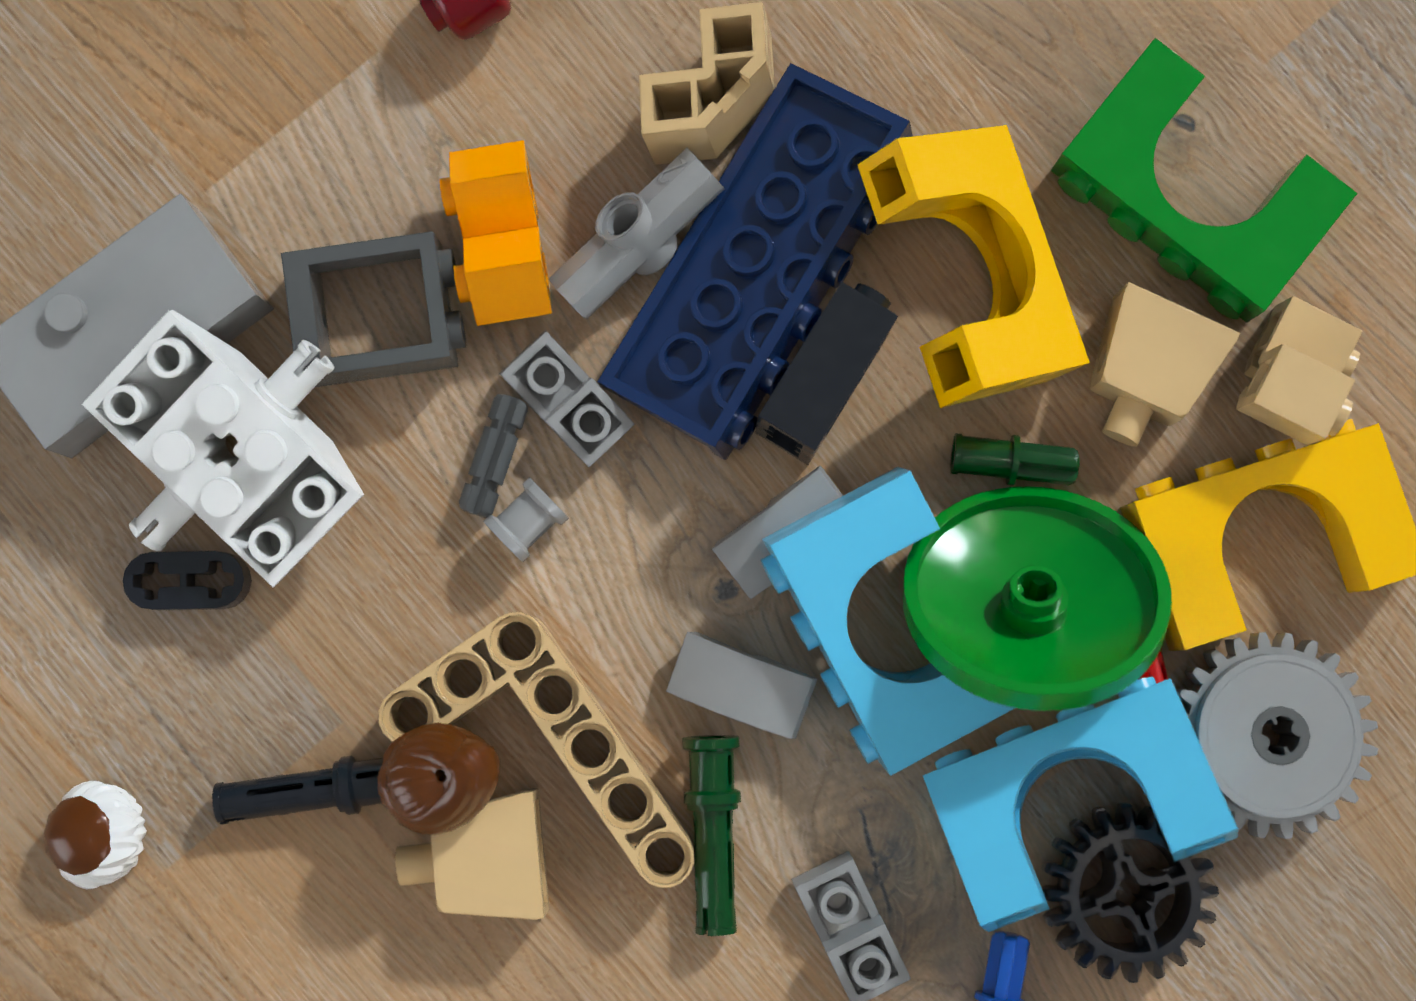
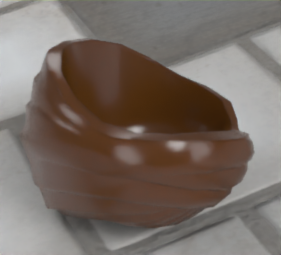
[377,722,500,835]

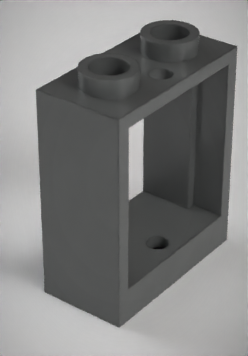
[281,231,466,387]

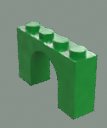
[1050,38,1358,323]

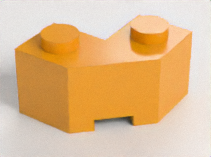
[440,140,552,326]

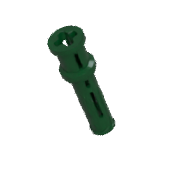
[682,735,741,936]

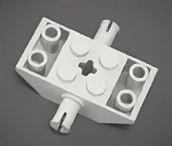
[82,310,364,587]

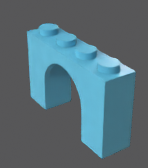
[760,467,1015,776]
[922,677,1238,932]

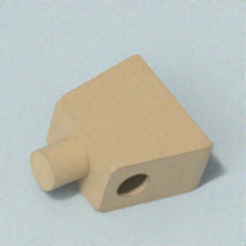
[1090,282,1240,447]
[395,788,550,919]

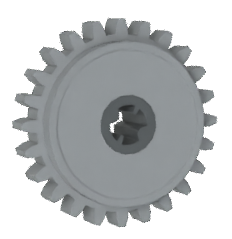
[1176,632,1378,839]

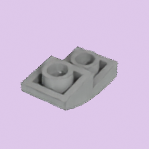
[499,331,635,467]
[712,465,843,599]
[666,632,817,739]
[791,851,911,1001]

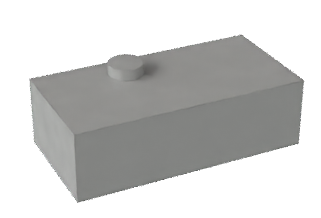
[0,193,274,458]

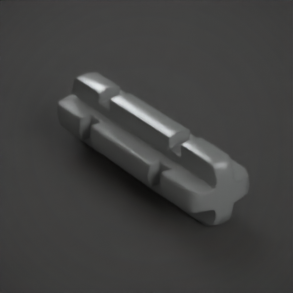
[459,394,528,518]

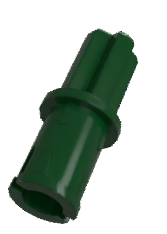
[950,433,1080,486]

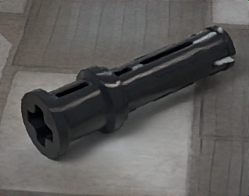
[212,756,383,825]

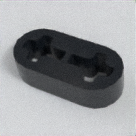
[122,551,252,611]

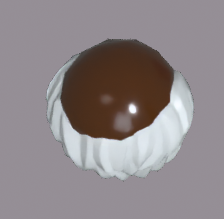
[44,781,147,889]

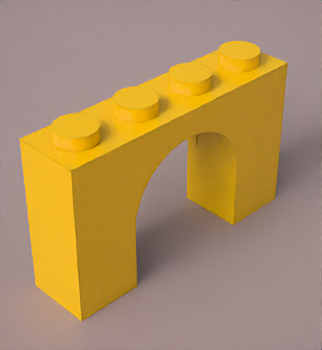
[857,125,1090,408]
[1120,419,1416,651]

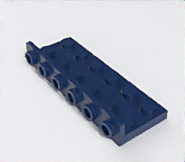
[597,63,913,460]

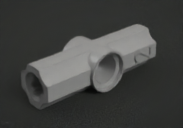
[548,148,724,319]

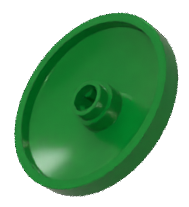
[903,486,1172,711]

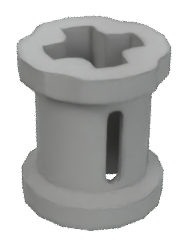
[483,477,569,562]

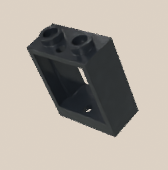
[755,282,898,465]

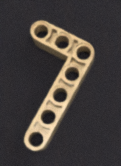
[379,612,694,888]

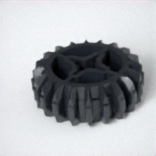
[1041,803,1219,983]

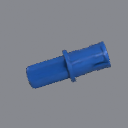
[974,931,1030,1001]

